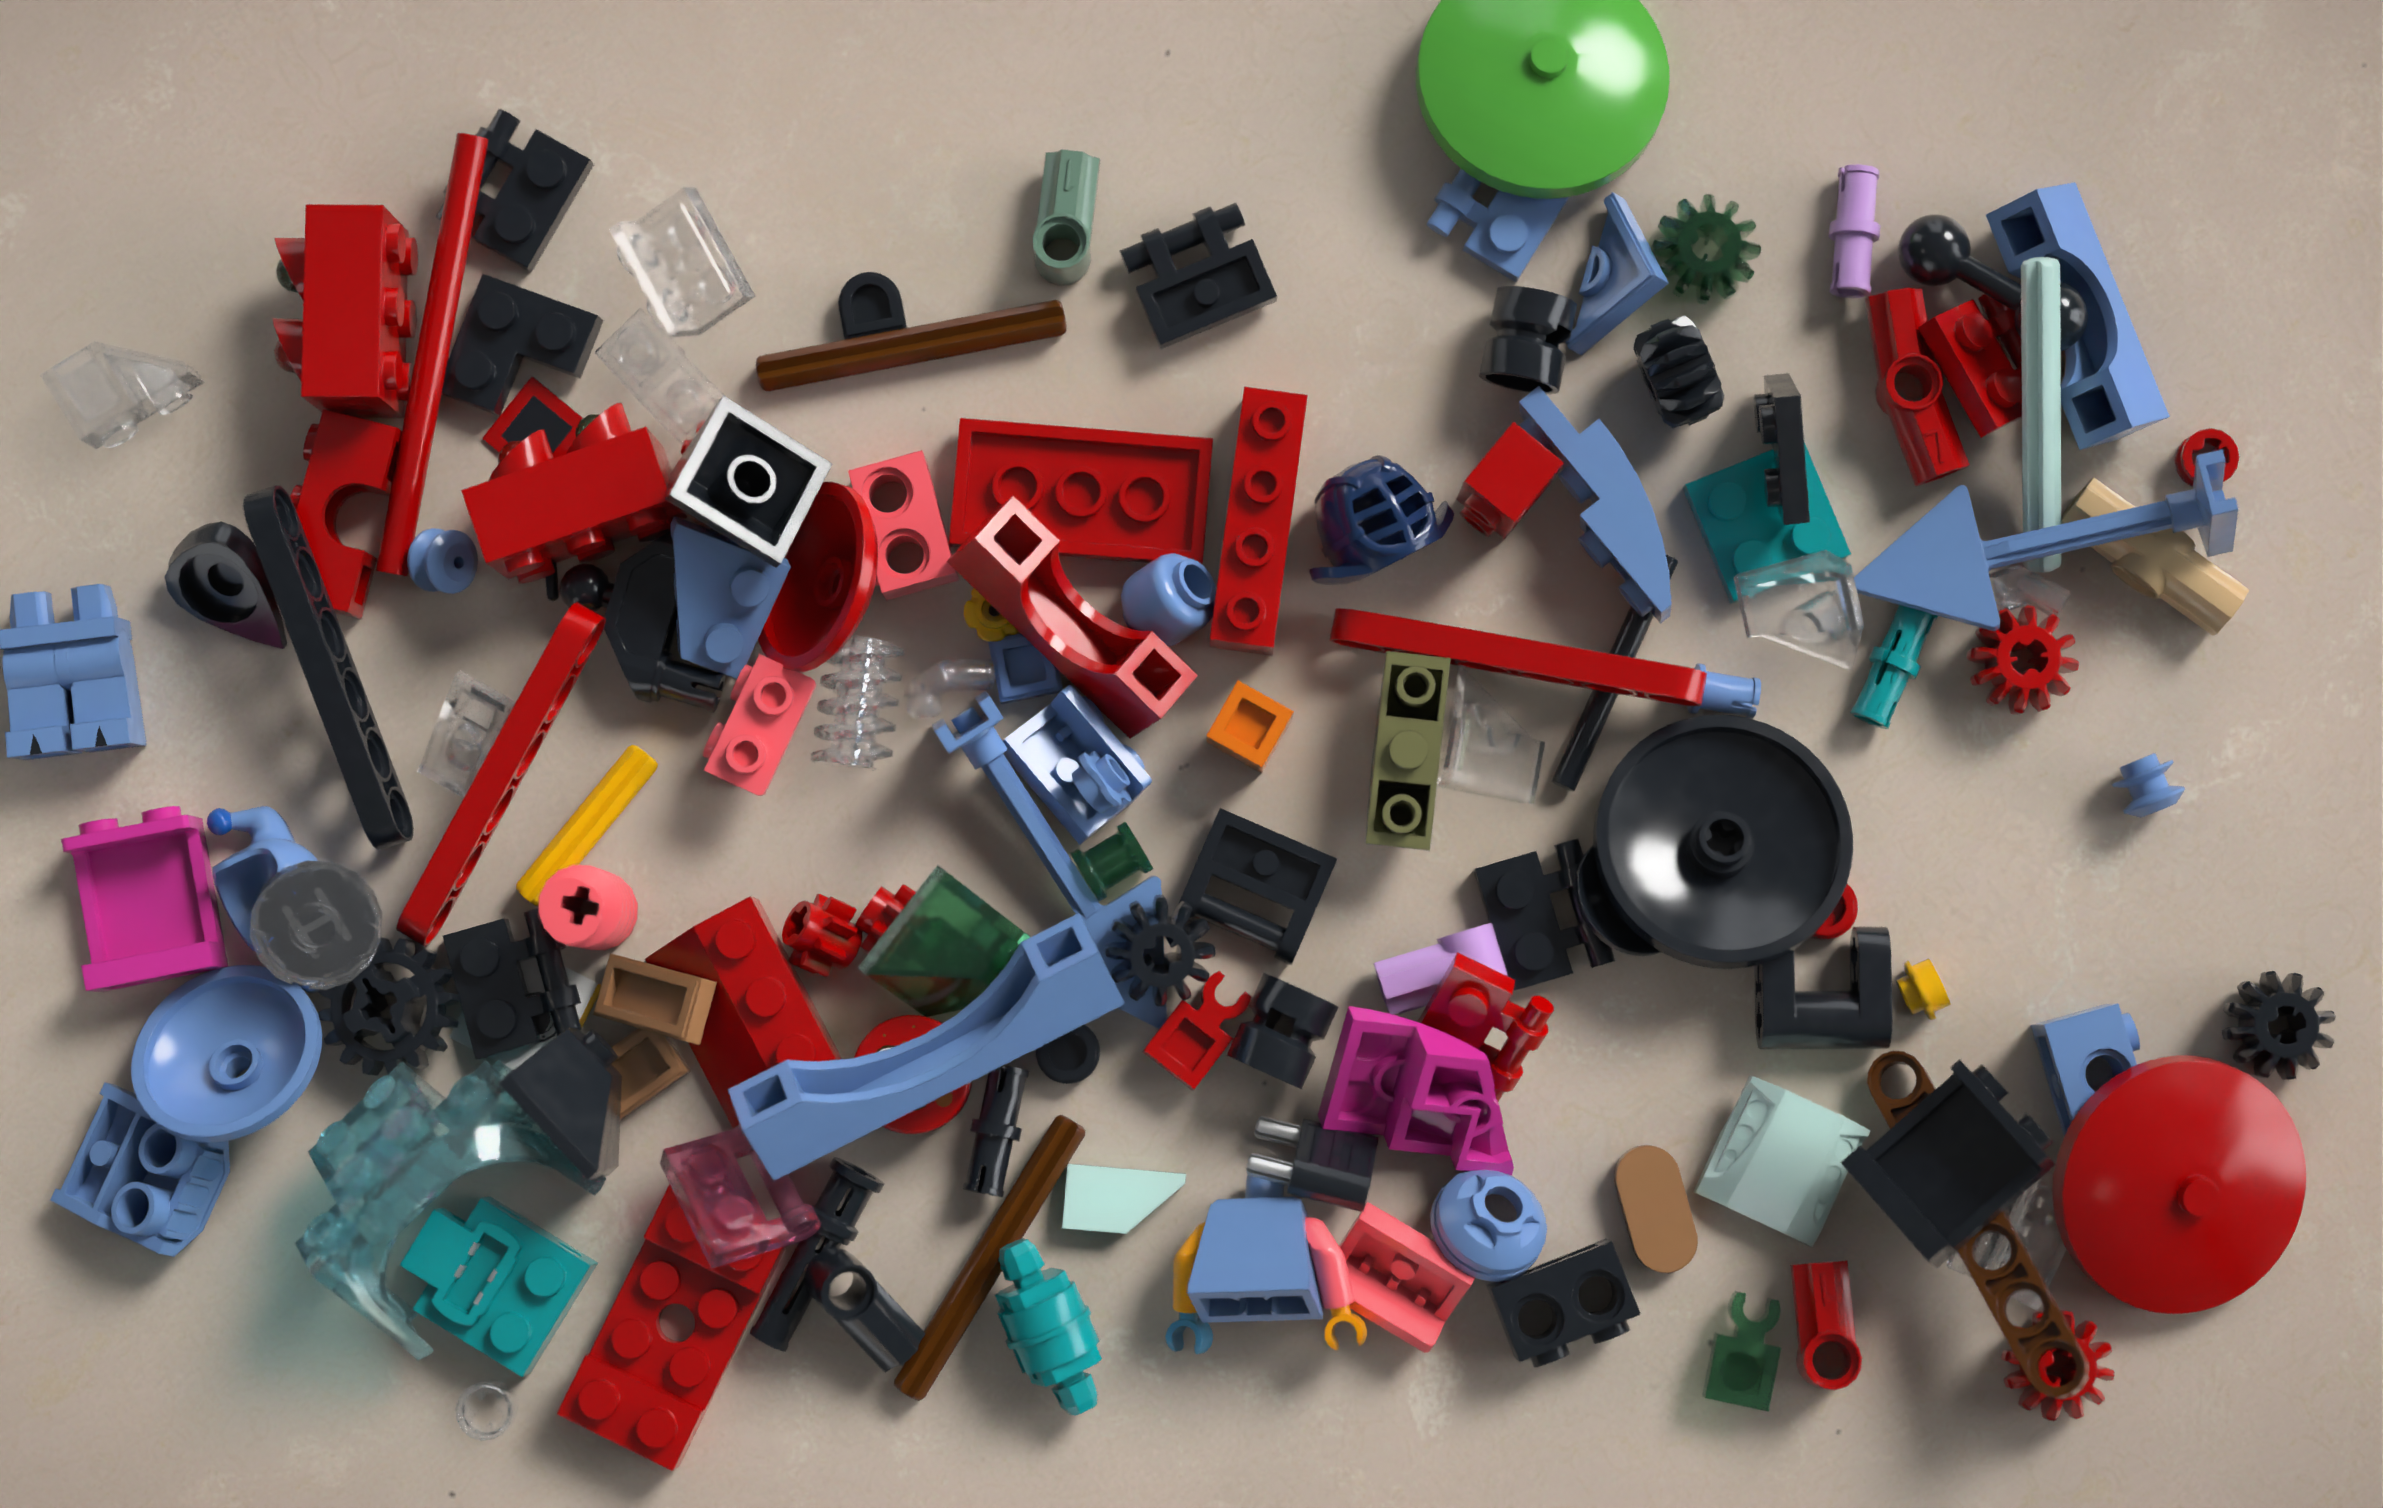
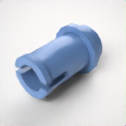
[1677,663,1761,719]

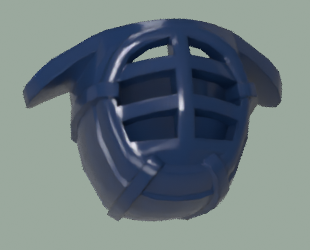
[1309,455,1454,585]

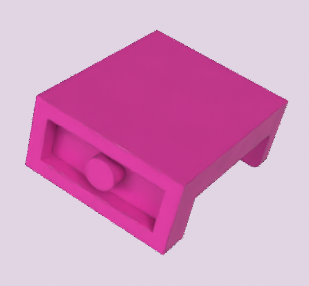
[61,806,228,992]

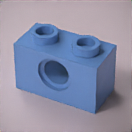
[2031,1003,2140,1136]

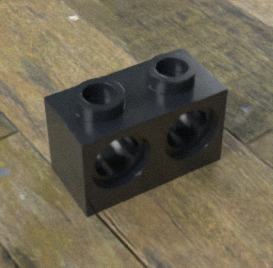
[1486,1239,1641,1367]

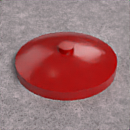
[2052,1055,2306,1314]

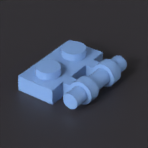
[1426,169,1569,283]

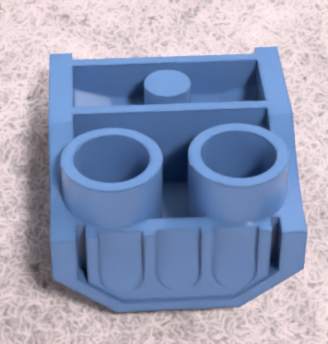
[50,1082,230,1257]

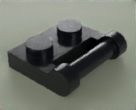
[1178,808,1337,965]

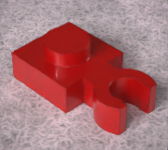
[1142,971,1251,1091]

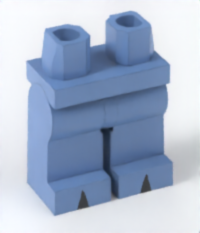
[0,584,147,760]

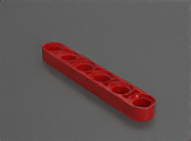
[396,602,606,947]
[1329,608,1707,706]

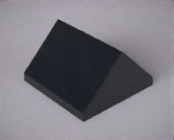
[665,395,832,568]

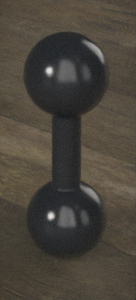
[1898,214,2088,351]

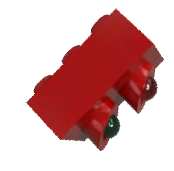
[272,204,418,418]
[461,403,687,584]

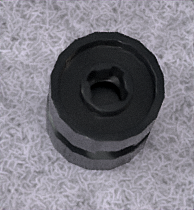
[1479,286,1577,394]
[1227,973,1339,1089]

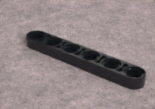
[243,485,414,850]

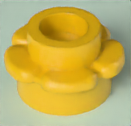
[963,588,1019,642]
[1896,958,1951,1020]

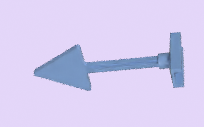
[1850,450,2238,631]
[932,691,1167,1029]

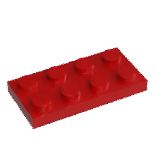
[949,418,1213,565]

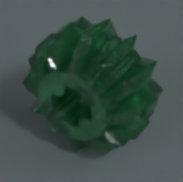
[1651,194,1761,304]

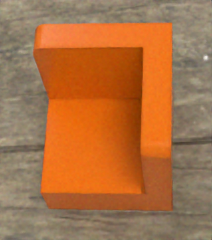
[1206,680,1294,773]

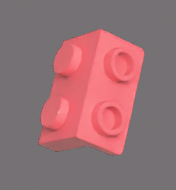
[703,654,816,796]
[1339,1202,1475,1353]

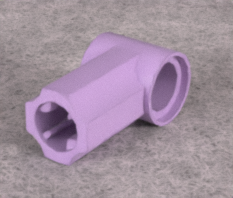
[1373,923,1508,1014]

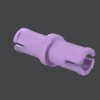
[1829,164,1880,298]

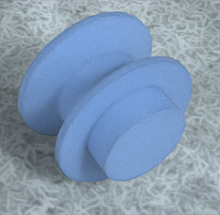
[407,528,478,594]
[2112,753,2185,818]

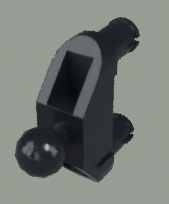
[560,531,726,713]

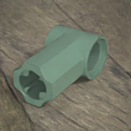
[1033,149,1100,285]

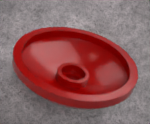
[758,482,878,672]

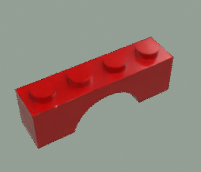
[946,496,1198,739]

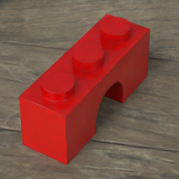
[290,409,402,620]

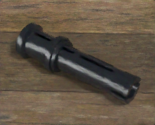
[750,1157,884,1352]

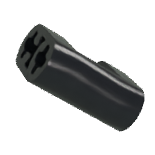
[1754,926,1893,1049]

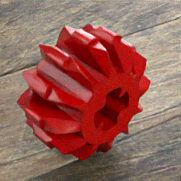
[1967,605,2079,715]
[2001,1310,2115,1421]

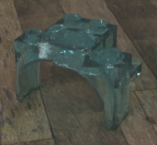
[295,1059,606,1361]

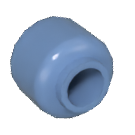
[1121,553,1216,646]

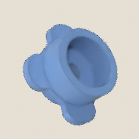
[1071,751,1132,813]

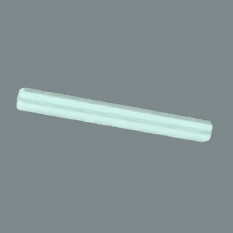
[2021,257,2061,572]

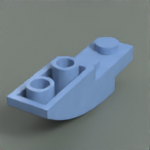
[1519,386,1672,624]

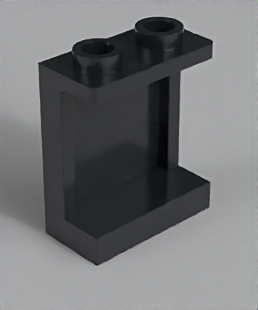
[1840,1059,2056,1268]

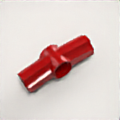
[1865,287,1970,486]

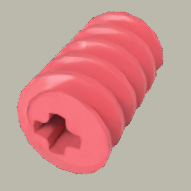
[538,865,638,951]

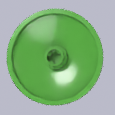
[1416,0,1670,199]

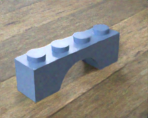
[1986,182,2170,450]

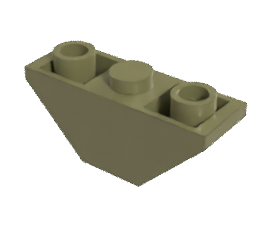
[1365,651,1451,851]

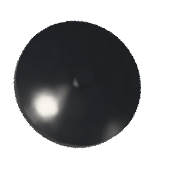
[1593,715,1853,969]

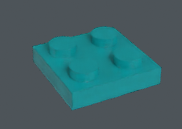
[1683,442,1851,604]

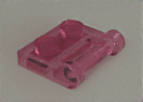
[660,1125,821,1269]

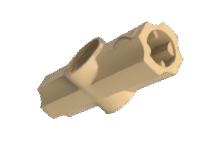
[2061,477,2249,636]

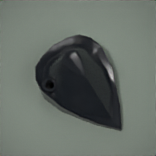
[164,521,287,649]

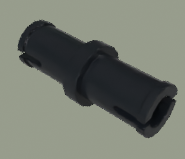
[963,1066,1029,1198]

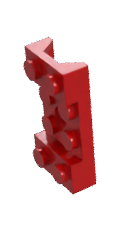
[557,1178,793,1471]

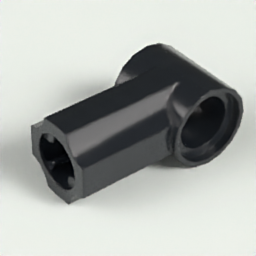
[805,1248,925,1373]

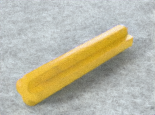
[516,745,658,907]

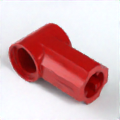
[1790,1260,1862,1390]

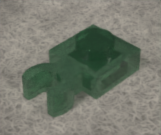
[1702,1291,1781,1412]

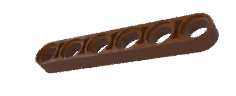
[1867,1051,2089,1399]

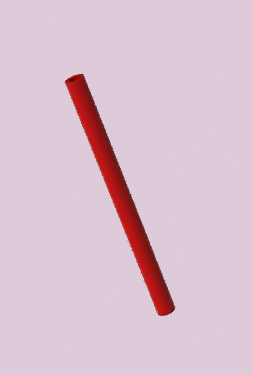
[376,133,489,577]

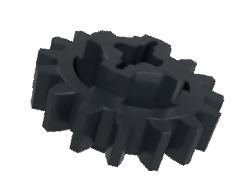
[318,937,461,1077]

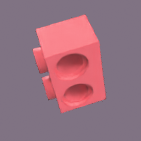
[848,450,960,601]

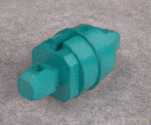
[995,1238,1102,1416]

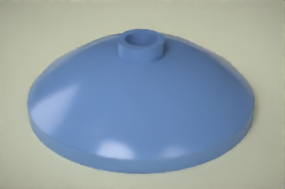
[131,965,322,1143]

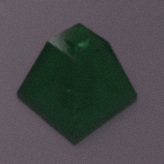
[857,865,1030,1017]

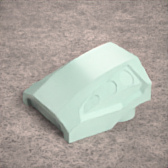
[1693,1076,1871,1247]

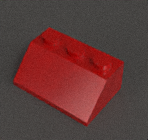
[645,896,842,1128]

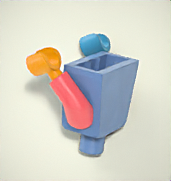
[1165,1175,1367,1355]

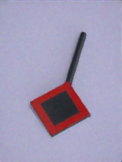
[482,376,589,601]

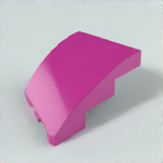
[1318,1006,1514,1176]

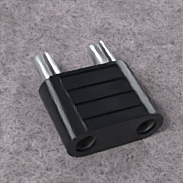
[1246,1116,1379,1212]

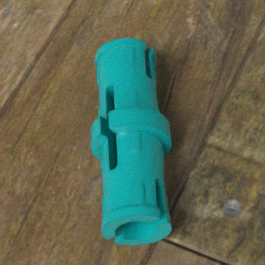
[1850,605,1938,729]

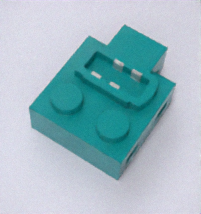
[400,1196,598,1377]

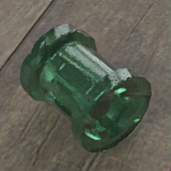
[1070,822,1153,902]

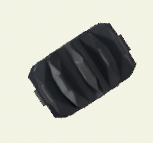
[1633,315,1725,428]
[1105,895,1216,1006]
[2222,971,2336,1080]

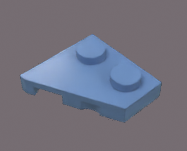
[670,516,791,679]

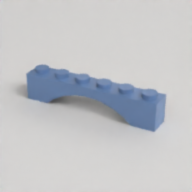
[728,913,1125,1181]

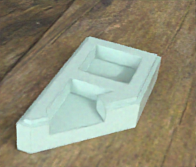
[1062,1163,1186,1234]

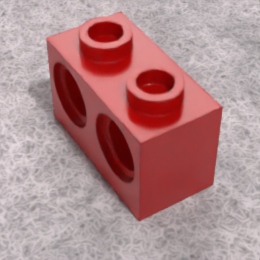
[1456,422,1564,539]

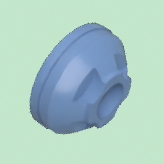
[1430,1170,1547,1282]

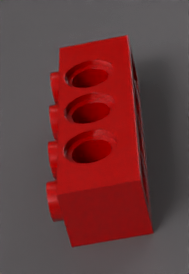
[1210,386,1308,656]

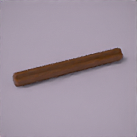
[756,300,1067,392]
[894,1115,1086,1401]

